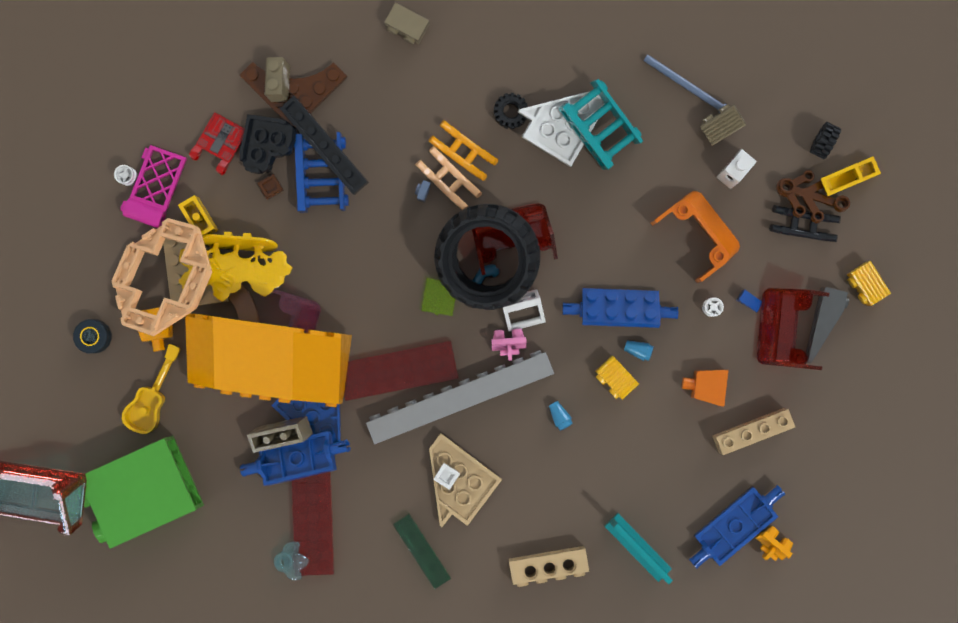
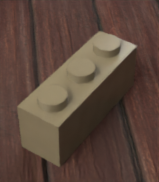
[247,416,313,453]

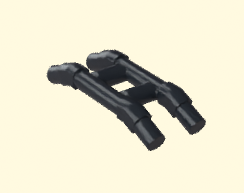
[769,205,841,242]

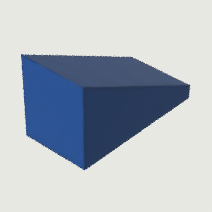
[736,290,763,312]

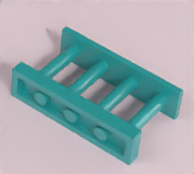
[558,79,643,170]

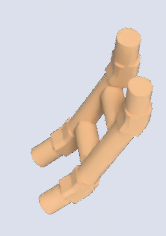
[415,146,482,210]

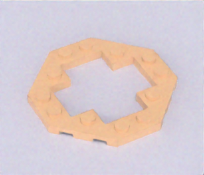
[112,218,212,336]

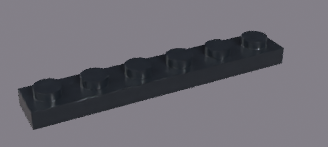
[280,96,369,195]

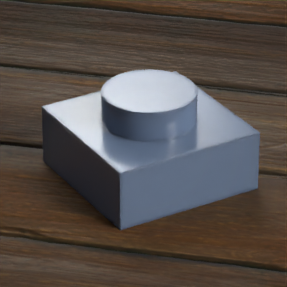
[415,180,431,203]

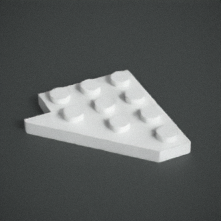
[517,91,605,167]

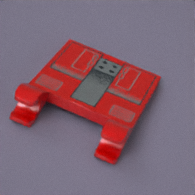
[189,112,244,175]

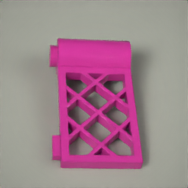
[121,145,187,228]

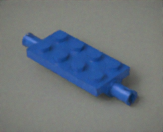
[562,288,679,328]
[240,431,351,486]
[689,485,786,569]

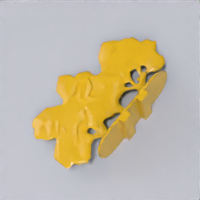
[179,231,293,302]

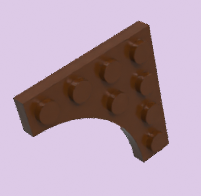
[240,62,347,128]

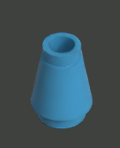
[624,340,654,361]
[548,401,573,431]

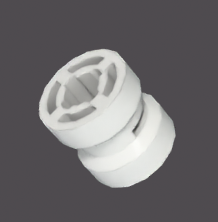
[114,165,138,186]

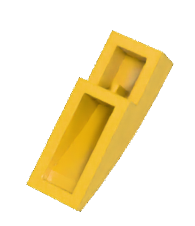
[820,156,881,196]

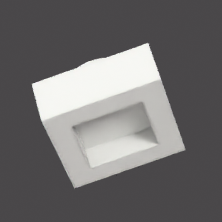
[433,463,460,490]

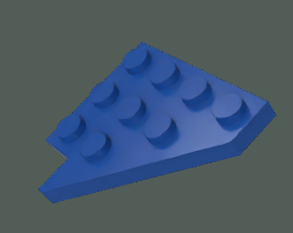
[272,398,341,443]

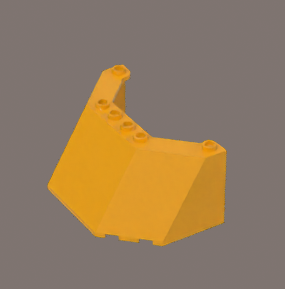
[185,313,352,407]

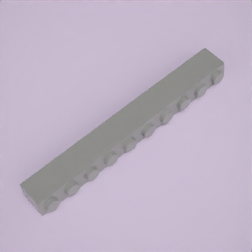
[366,350,554,444]

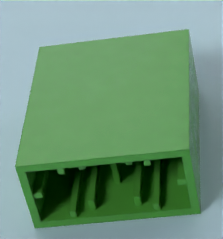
[76,436,204,549]

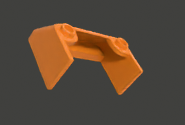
[651,191,740,283]

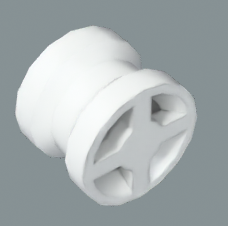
[702,297,724,317]

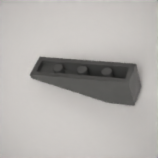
[803,287,849,363]

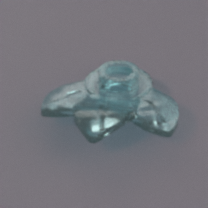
[274,541,309,580]

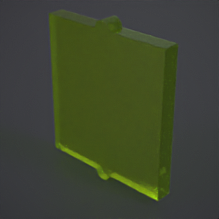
[421,278,455,316]

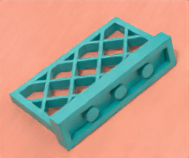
[604,513,673,584]

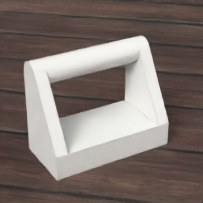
[502,289,546,332]

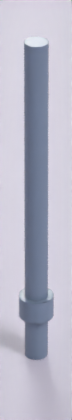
[643,54,726,113]

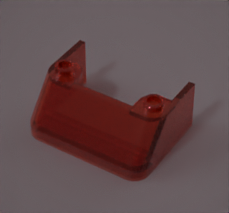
[472,203,558,275]
[757,288,829,370]

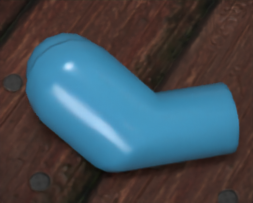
[473,264,500,285]

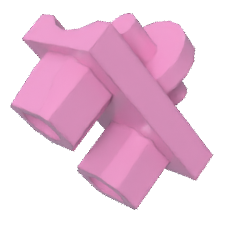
[491,329,527,361]

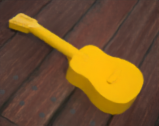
[122,344,181,434]

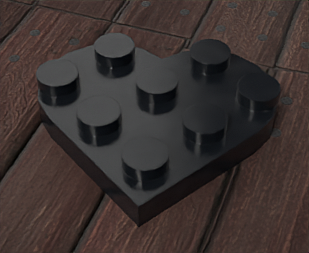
[240,114,296,174]

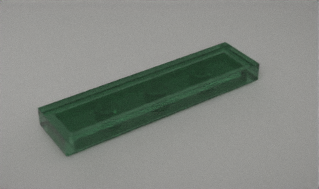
[393,513,451,589]

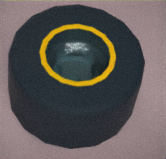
[73,319,112,354]

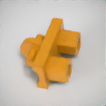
[755,526,793,561]

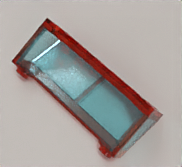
[0,461,87,535]

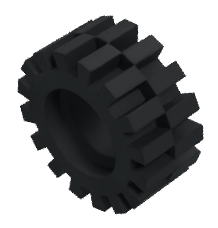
[494,93,528,129]
[810,122,841,159]

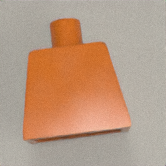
[682,370,728,407]

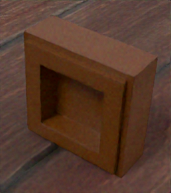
[257,173,284,200]

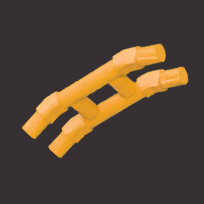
[429,120,498,181]

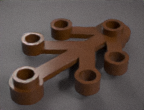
[776,170,850,223]

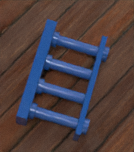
[295,132,349,213]

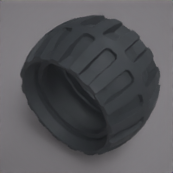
[434,204,540,310]

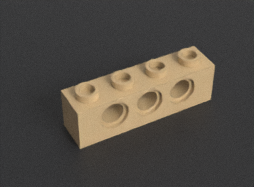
[712,408,795,455]
[509,546,589,587]

